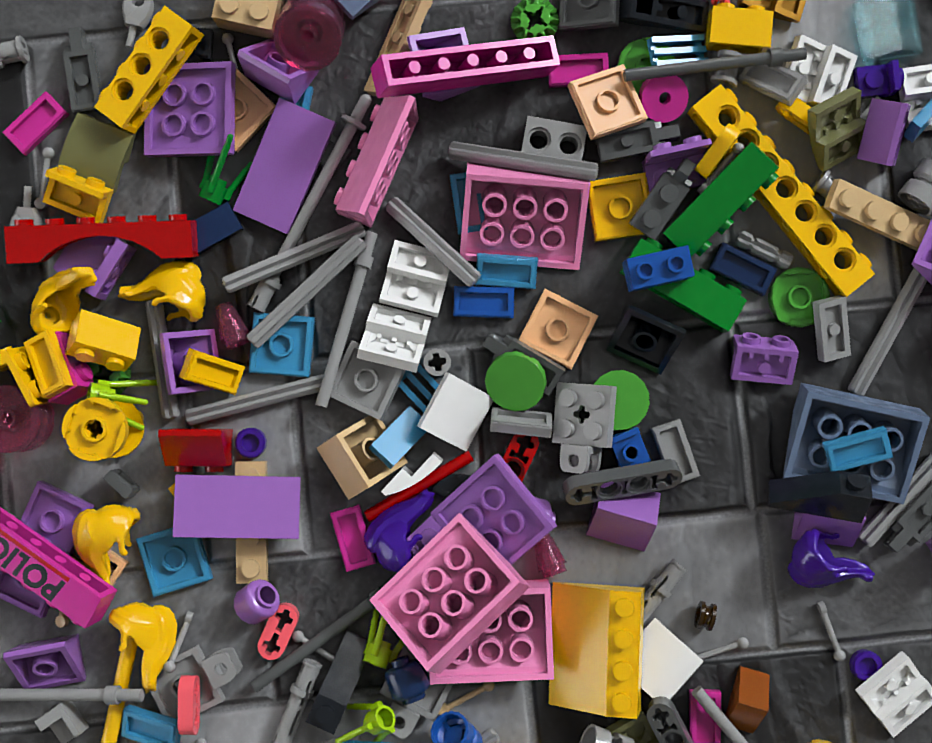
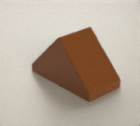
[725,665,770,734]

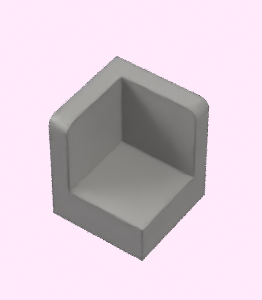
[34,701,89,743]

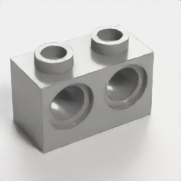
[521,116,587,161]

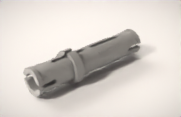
[643,559,688,624]
[271,658,322,743]

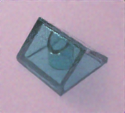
[852,0,923,63]

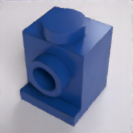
[610,426,651,467]

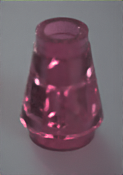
[215,302,250,349]
[534,533,567,579]

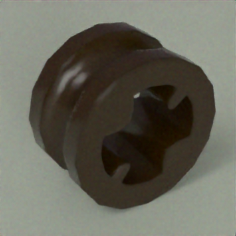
[694,601,717,631]

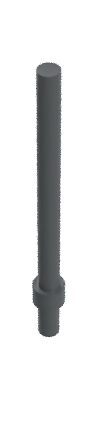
[623,47,807,82]
[250,587,381,692]

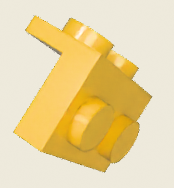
[42,165,114,223]

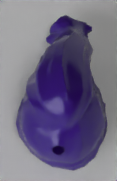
[364,489,435,573]
[787,528,875,588]

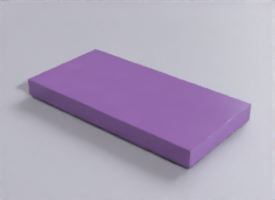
[233,97,337,234]
[173,475,301,539]
[0,481,94,618]

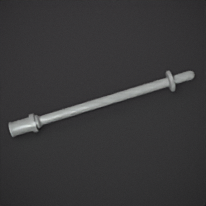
[247,94,372,313]

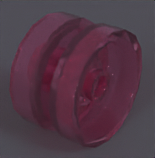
[273,0,346,71]
[0,385,54,453]

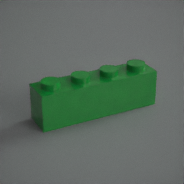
[663,141,779,257]
[619,238,747,333]

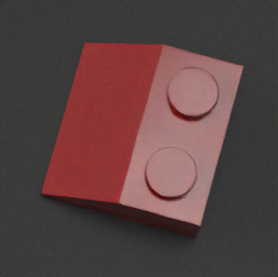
[158,428,233,472]

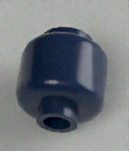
[384,655,430,705]

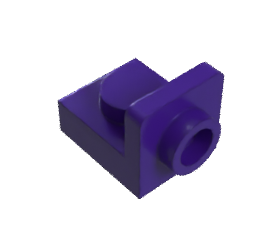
[853,59,904,99]

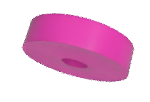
[638,76,689,123]

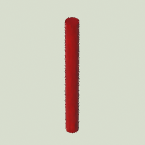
[364,451,474,522]

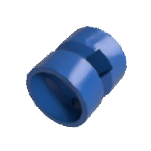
[431,711,483,743]

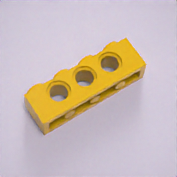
[94,5,204,134]

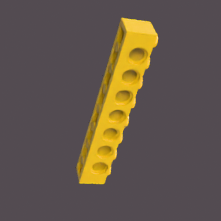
[687,84,875,297]

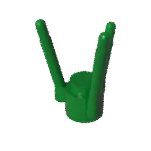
[198,134,252,205]

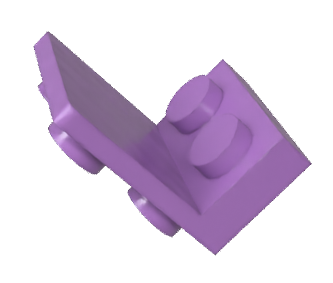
[642,135,712,192]
[53,236,137,300]

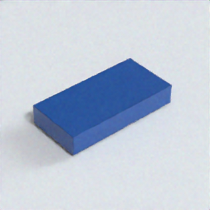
[453,286,515,319]

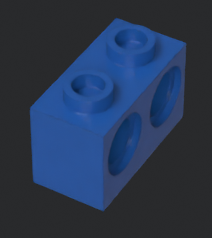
[622,245,695,293]

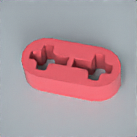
[257,602,299,660]
[178,675,200,735]

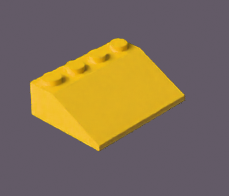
[548,582,645,719]

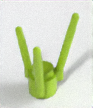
[86,379,157,431]
[363,608,405,669]
[335,700,396,743]

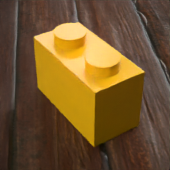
[705,3,774,54]
[65,309,141,372]

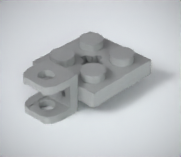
[552,382,617,474]
[150,644,243,719]
[380,645,453,739]

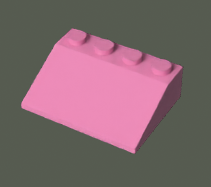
[333,95,419,228]
[460,162,590,270]
[370,513,530,674]
[429,579,554,685]

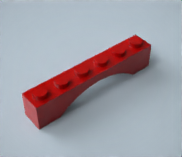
[4,214,198,264]

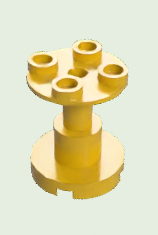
[62,397,144,461]

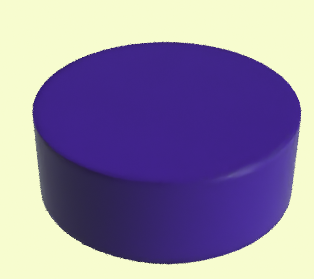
[235,428,267,458]
[849,649,883,681]

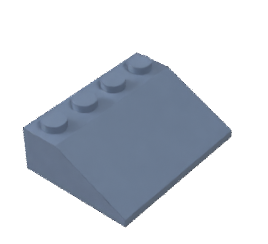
[783,383,930,504]

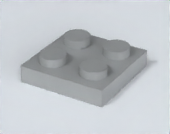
[330,340,406,421]

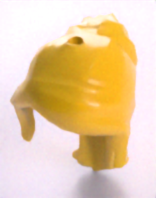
[118,260,206,322]
[30,267,97,334]
[72,504,141,584]
[108,602,177,694]

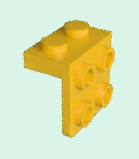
[0,346,49,408]

